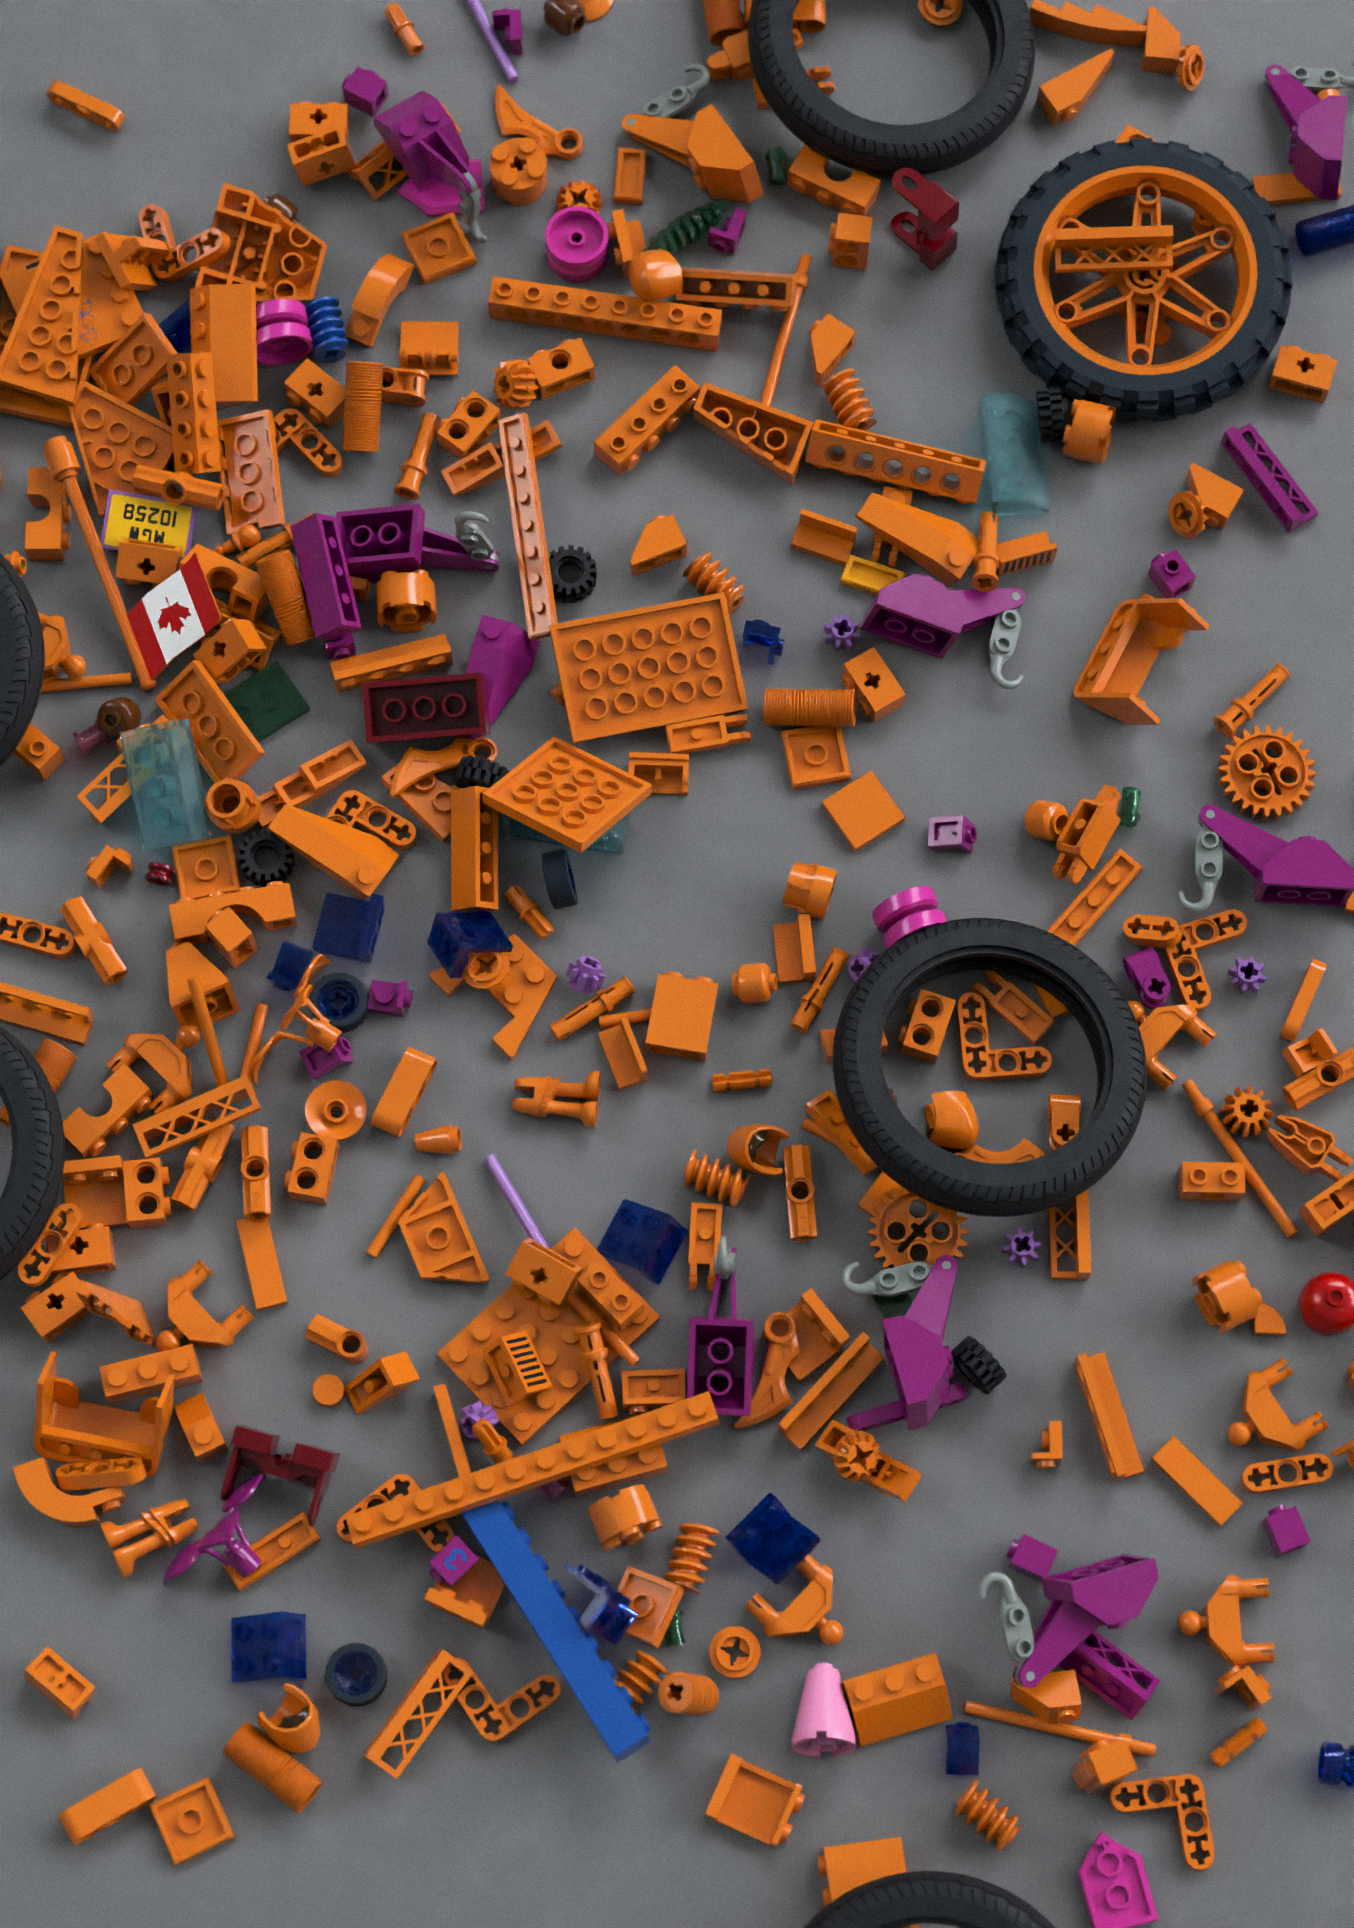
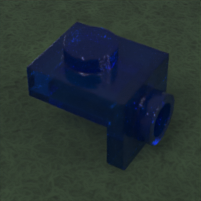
[743,620,785,665]
[267,941,314,991]
[945,1722,980,1775]

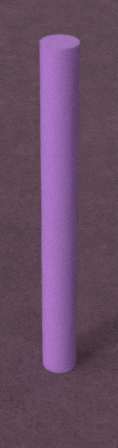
[466,0,519,83]
[484,1154,550,1249]

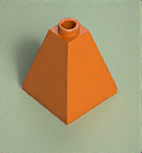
[166,941,240,1030]

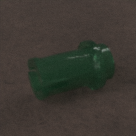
[765,146,788,186]
[1117,787,1141,827]
[665,1605,686,1647]

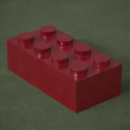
[362,672,490,744]

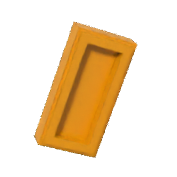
[840,554,906,596]

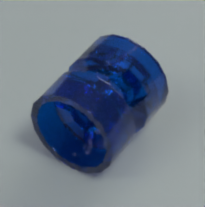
[1318,1742,1354,1788]

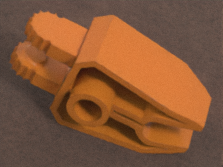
[1266,1115,1353,1182]

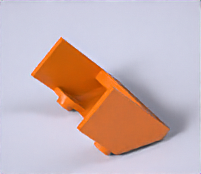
[1073,598,1210,725]
[34,1351,175,1477]

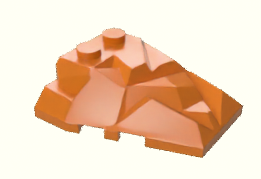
[195,183,328,303]

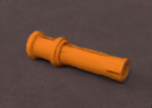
[394,413,441,500]
[972,511,1000,592]
[1213,663,1290,738]
[574,1321,619,1419]

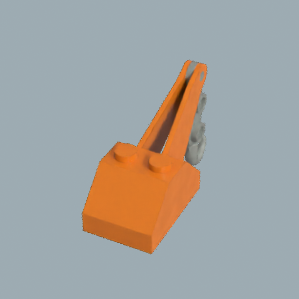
[621,64,764,203]

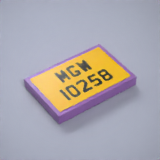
[100,489,198,561]

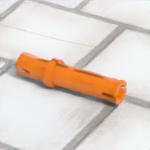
[236,512,313,569]
[789,947,850,1034]
[549,976,636,1042]

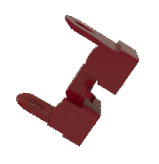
[891,168,959,271]
[221,1425,340,1526]

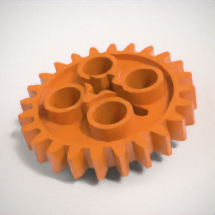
[1217,725,1316,821]
[867,1187,969,1269]

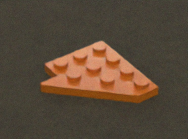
[67,379,174,519]

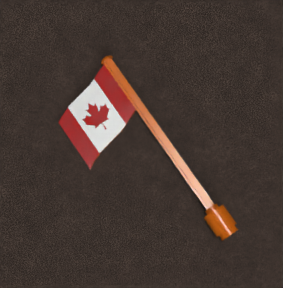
[43,436,222,691]

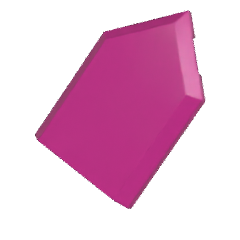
[397,159,485,217]
[1078,1831,1159,1928]

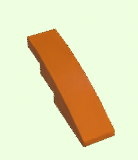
[1029,0,1147,46]
[441,419,563,497]
[256,739,367,830]

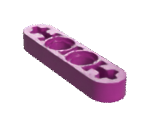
[846,1382,968,1432]

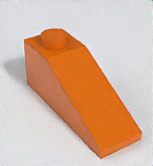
[1037,48,1115,126]

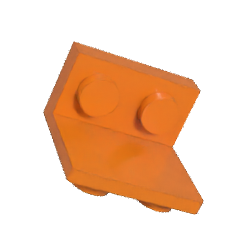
[62,1155,128,1230]
[762,1288,850,1381]
[424,1555,505,1631]

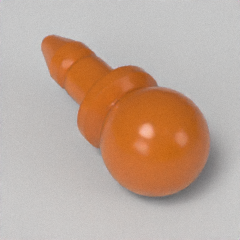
[212,524,261,556]

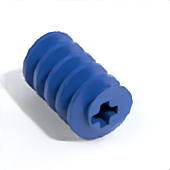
[305,296,348,362]

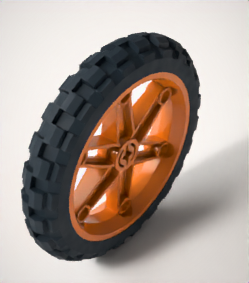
[995,138,1293,422]

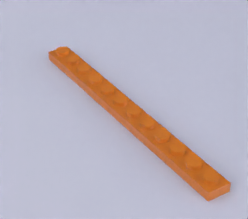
[345,1391,720,1549]

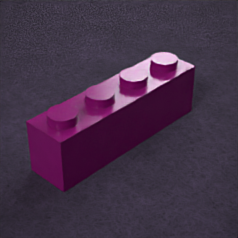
[290,513,362,641]

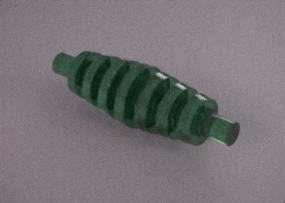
[639,198,732,254]

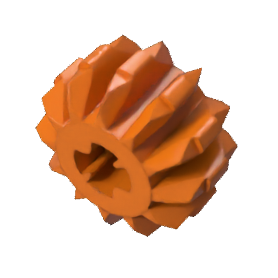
[492,359,539,409]
[1220,1085,1274,1139]

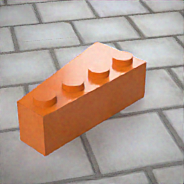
[693,382,814,485]

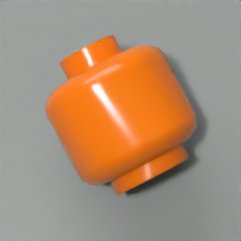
[1024,800,1069,841]
[732,963,778,1004]

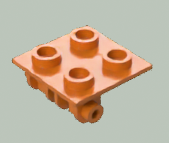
[399,321,459,376]

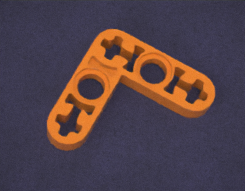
[138,204,230,283]
[273,408,343,478]
[308,790,417,869]
[1162,909,1247,1013]
[956,992,1052,1081]
[336,1474,455,1554]
[443,1658,561,1742]
[1109,1774,1215,1871]

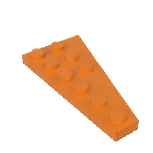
[0,225,84,407]

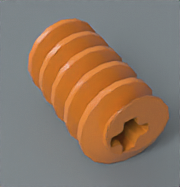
[823,368,877,431]
[682,552,745,615]
[683,1149,752,1207]
[663,1522,720,1594]
[613,1650,670,1713]
[658,1672,719,1716]
[954,1779,1025,1852]

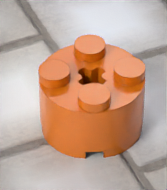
[490,137,548,206]
[1063,399,1116,465]
[376,569,437,633]
[1192,1260,1263,1333]
[587,1484,663,1552]

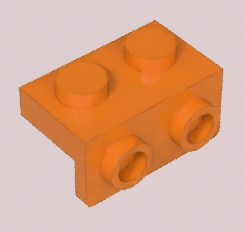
[607,209,647,278]
[622,1369,686,1415]
[1214,1665,1272,1712]

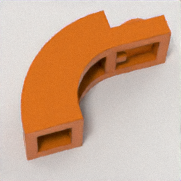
[345,253,414,347]
[815,1419,922,1502]

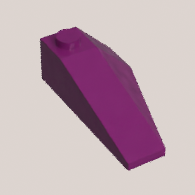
[459,615,540,740]

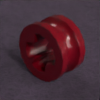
[145,862,175,886]

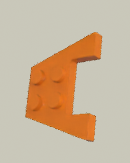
[429,934,557,1060]

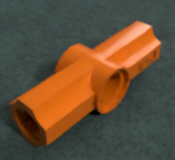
[132,464,225,511]
[59,896,128,986]
[1282,1046,1354,1111]
[171,1116,236,1212]
[241,1125,272,1222]
[783,1145,817,1242]

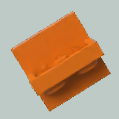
[94,232,169,292]

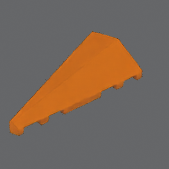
[76,1280,156,1347]

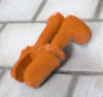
[512,1071,601,1129]
[99,1499,199,1579]

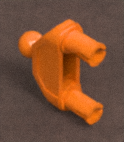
[37,611,86,684]
[1128,1001,1217,1091]
[105,1024,200,1114]
[156,1259,255,1352]
[1227,1358,1328,1452]
[744,1546,844,1645]
[1178,1574,1275,1668]

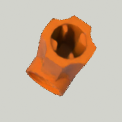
[304,1314,368,1364]

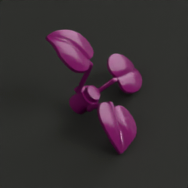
[162,1473,267,1587]

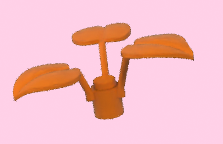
[251,954,342,1084]

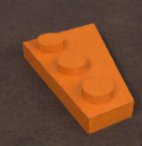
[381,762,461,843]

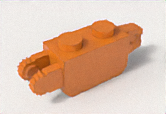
[706,28,803,81]
[1052,784,1121,884]

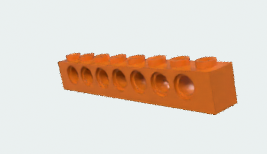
[488,276,722,351]

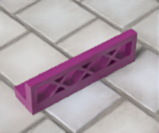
[1220,423,1319,534]
[1033,1630,1160,1721]

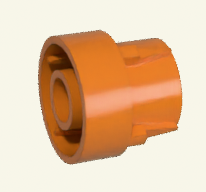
[204,777,261,834]
[783,862,838,920]

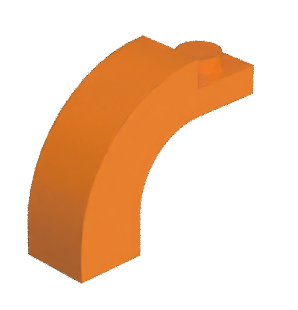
[13,1457,127,1527]

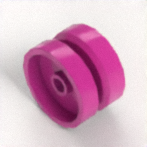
[545,206,608,282]
[256,299,313,366]
[872,886,948,949]

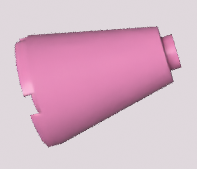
[791,1663,856,1757]

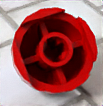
[1298,1272,1354,1336]

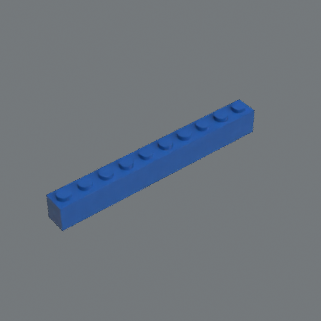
[460,1470,651,1763]

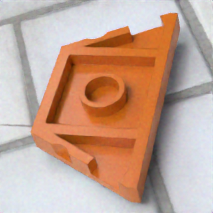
[398,1171,490,1283]

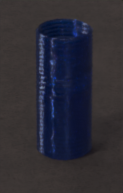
[1295,205,1354,257]

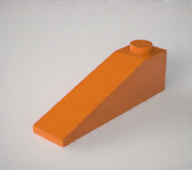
[855,493,979,587]
[267,804,400,902]

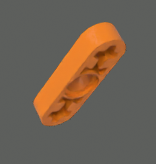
[46,80,125,132]
[0,913,76,959]
[1279,958,1327,1042]
[18,1203,83,1287]
[1240,1453,1333,1494]
[55,1457,146,1491]

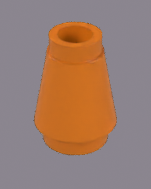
[415,1124,462,1155]

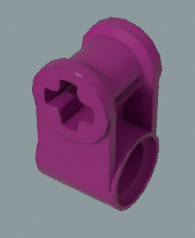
[1122,947,1171,1009]

